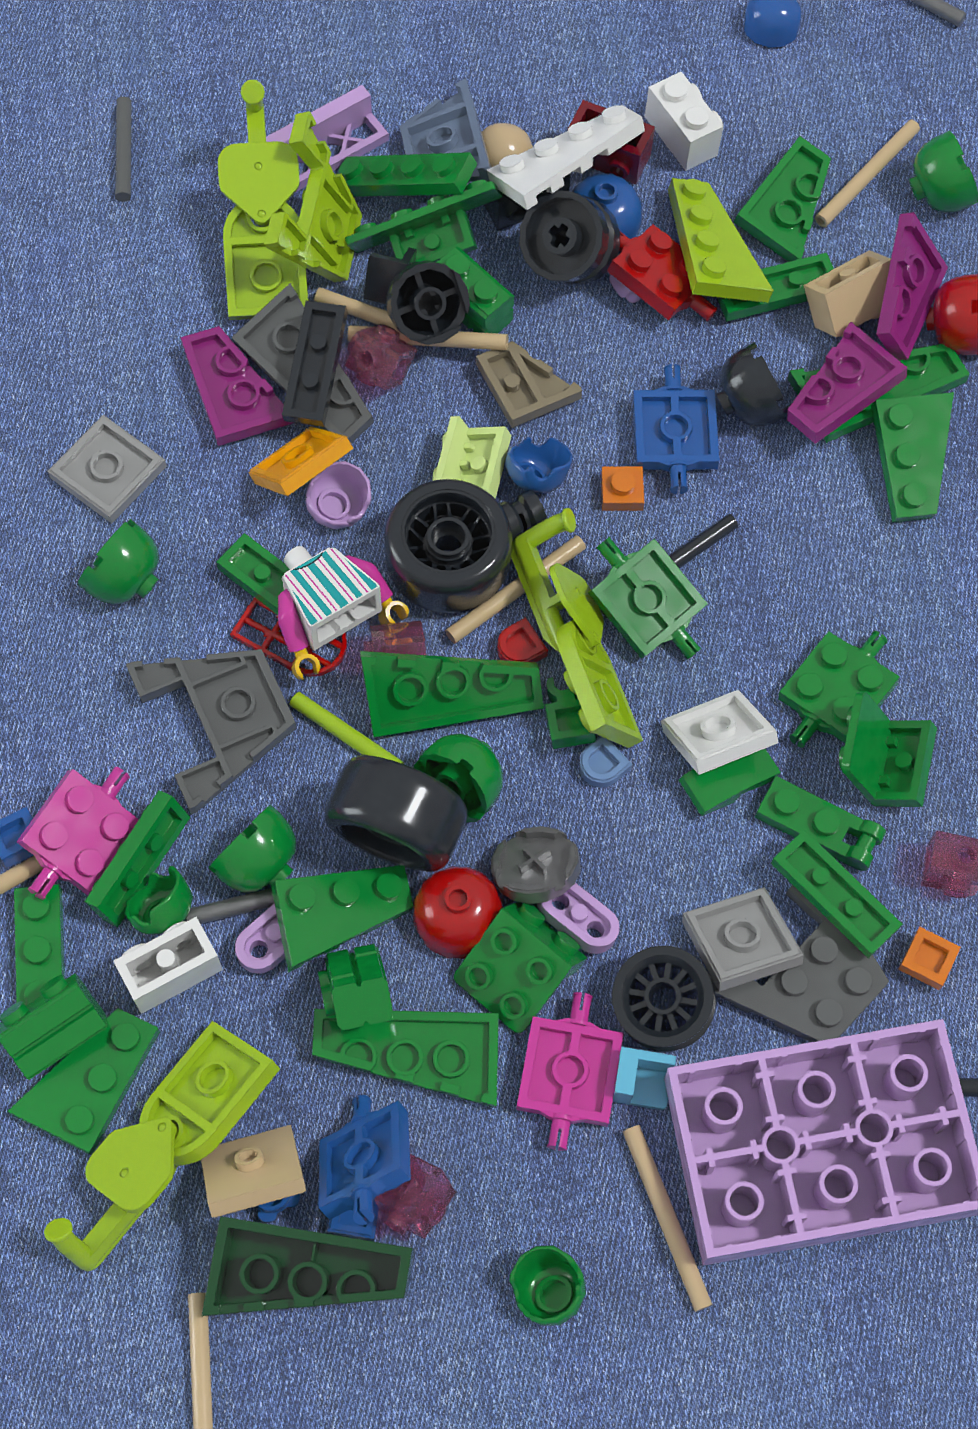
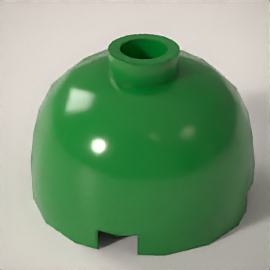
[909,130,978,213]
[77,519,159,605]
[413,734,503,823]
[208,804,296,893]

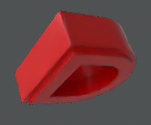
[497,617,548,662]

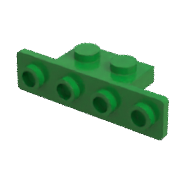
[345,180,502,262]

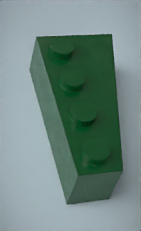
[202,1216,415,1316]

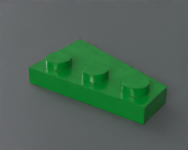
[734,136,831,262]
[871,392,954,523]
[7,1008,160,1155]

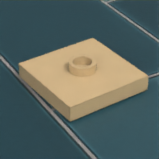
[201,1125,306,1218]

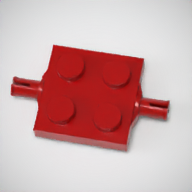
[607,224,718,322]

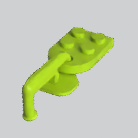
[218,79,308,320]
[511,508,643,748]
[44,1021,280,1271]

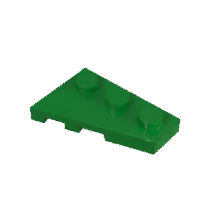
[271,865,414,973]

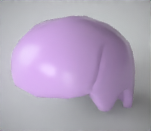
[305,461,371,529]

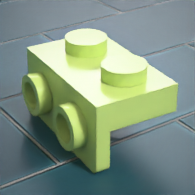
[433,416,512,499]

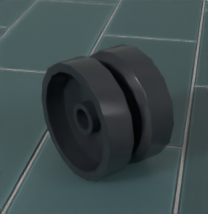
[519,191,620,285]

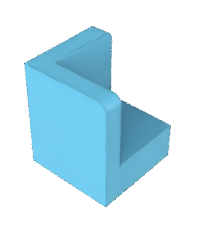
[612,1047,676,1110]

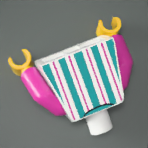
[278,546,409,680]

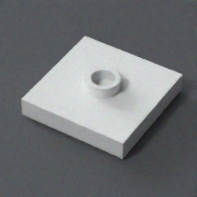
[661,690,779,775]

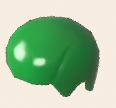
[125,866,193,935]
[509,1245,586,1326]

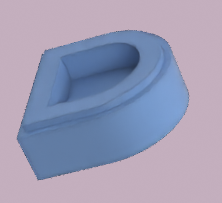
[579,736,632,788]

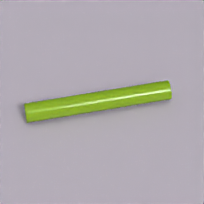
[289,691,404,764]

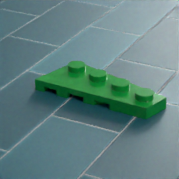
[787,344,970,443]
[360,651,544,737]
[312,1009,499,1108]

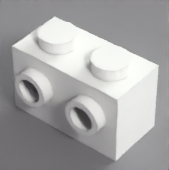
[645,72,723,171]
[113,917,223,1014]

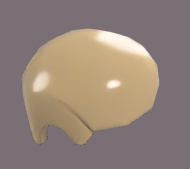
[482,123,533,168]

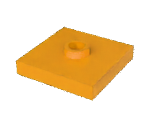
[248,426,354,496]

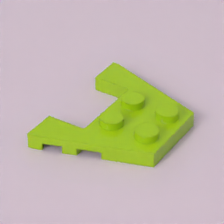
[264,111,362,283]

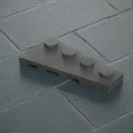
[232,283,374,444]

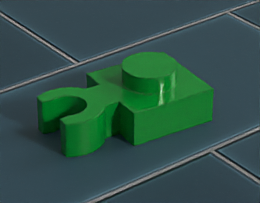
[545,677,596,749]

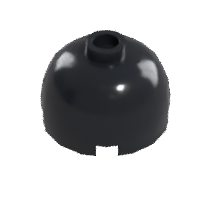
[386,260,470,345]
[716,342,788,426]

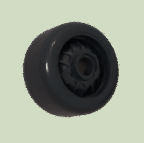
[384,479,512,613]
[324,755,467,872]

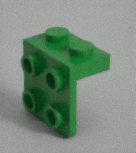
[839,692,937,807]
[454,902,587,1033]

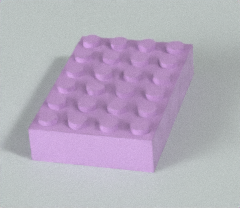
[664,1019,978,1266]

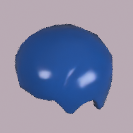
[744,0,802,48]
[505,437,573,493]

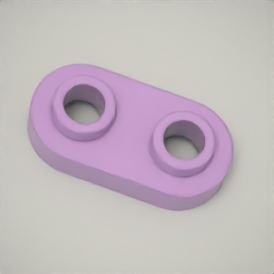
[537,883,620,954]
[235,903,285,974]

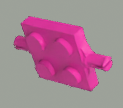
[17,767,139,900]
[516,992,623,1151]

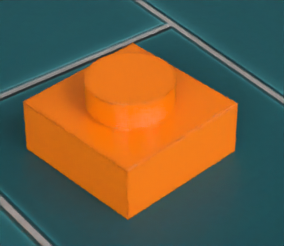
[600,466,644,511]
[898,927,961,990]

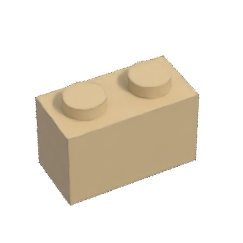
[804,250,891,338]

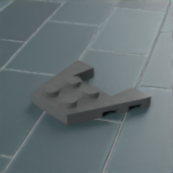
[126,649,296,815]
[708,885,889,1042]

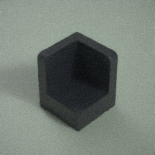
[363,247,417,304]

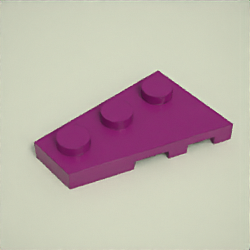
[876,212,948,360]
[787,322,908,444]
[180,326,294,446]

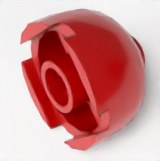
[926,274,978,355]
[413,866,502,959]

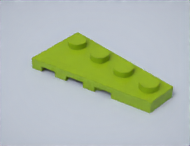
[668,178,773,303]

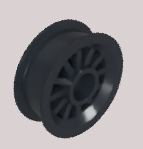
[612,946,716,1052]

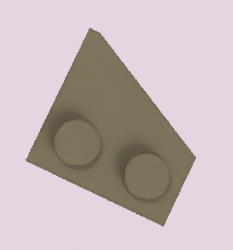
[476,341,582,428]

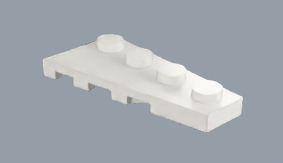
[487,105,645,210]

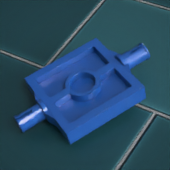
[632,364,719,494]
[318,1095,411,1225]

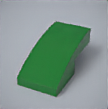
[679,749,781,816]

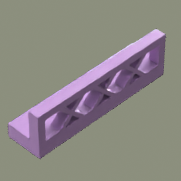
[266,85,389,192]

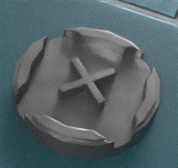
[491,826,581,904]

